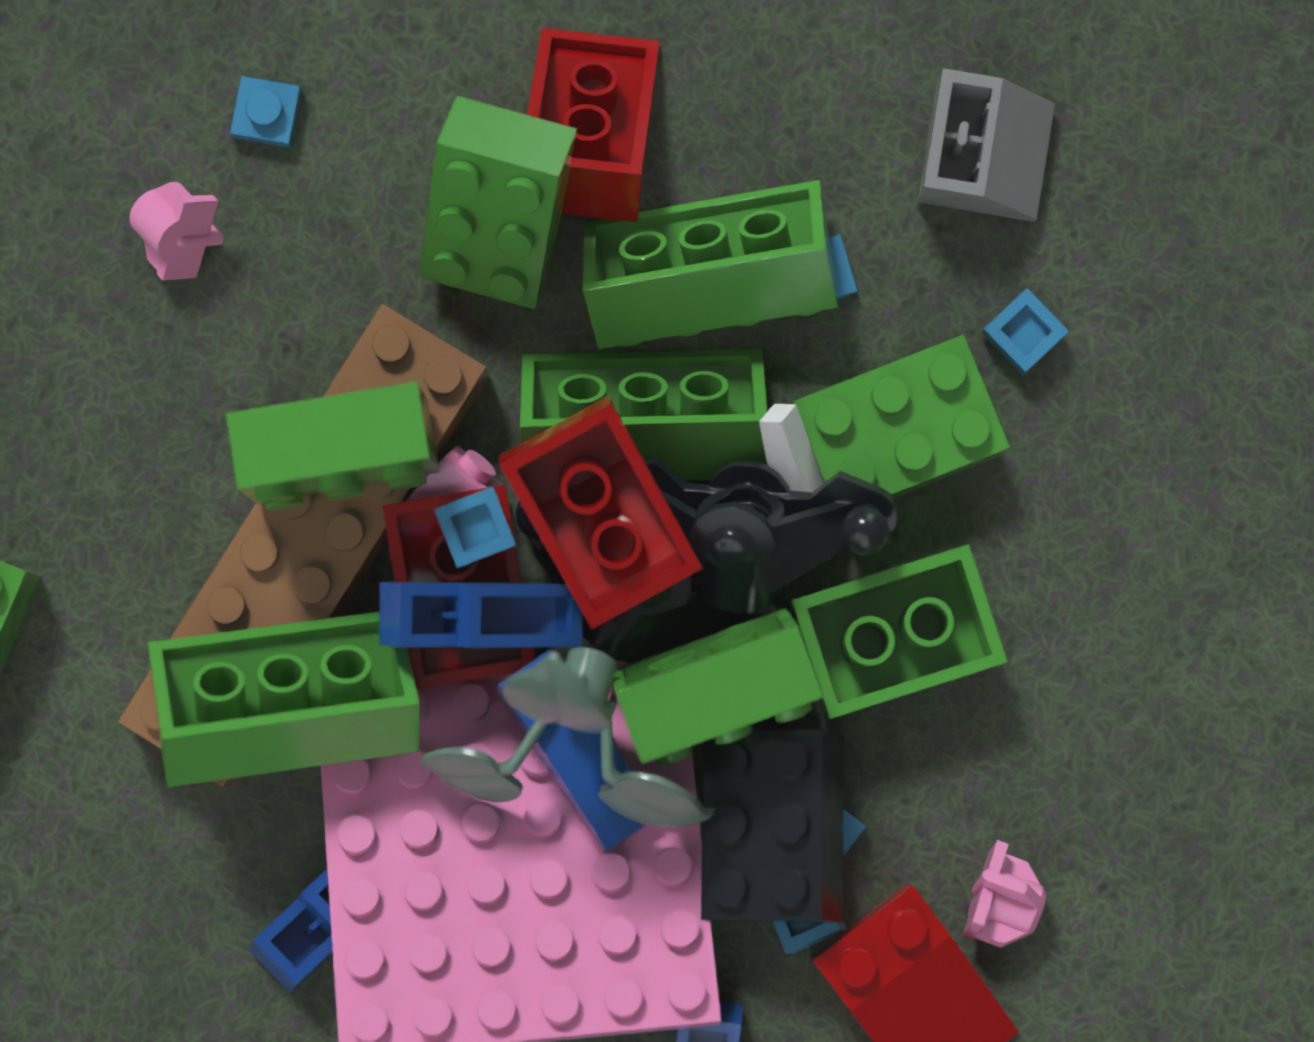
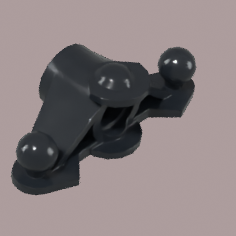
[645,457,899,613]
[516,501,774,664]

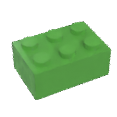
[419,96,577,310]
[792,334,1010,498]
[226,382,439,511]
[788,544,1008,721]
[613,607,824,766]

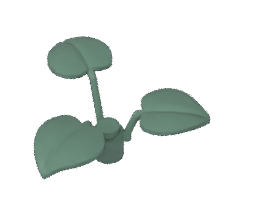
[419,647,715,828]

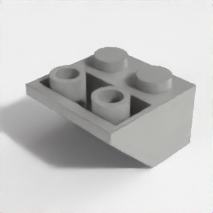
[917,68,1055,222]

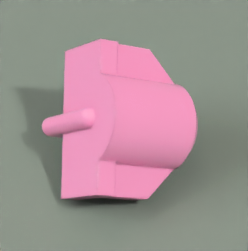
[129,182,224,281]
[963,840,1046,948]

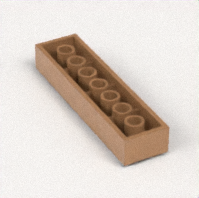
[118,304,490,788]

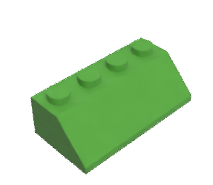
[582,180,838,349]
[520,348,768,481]
[148,612,419,788]

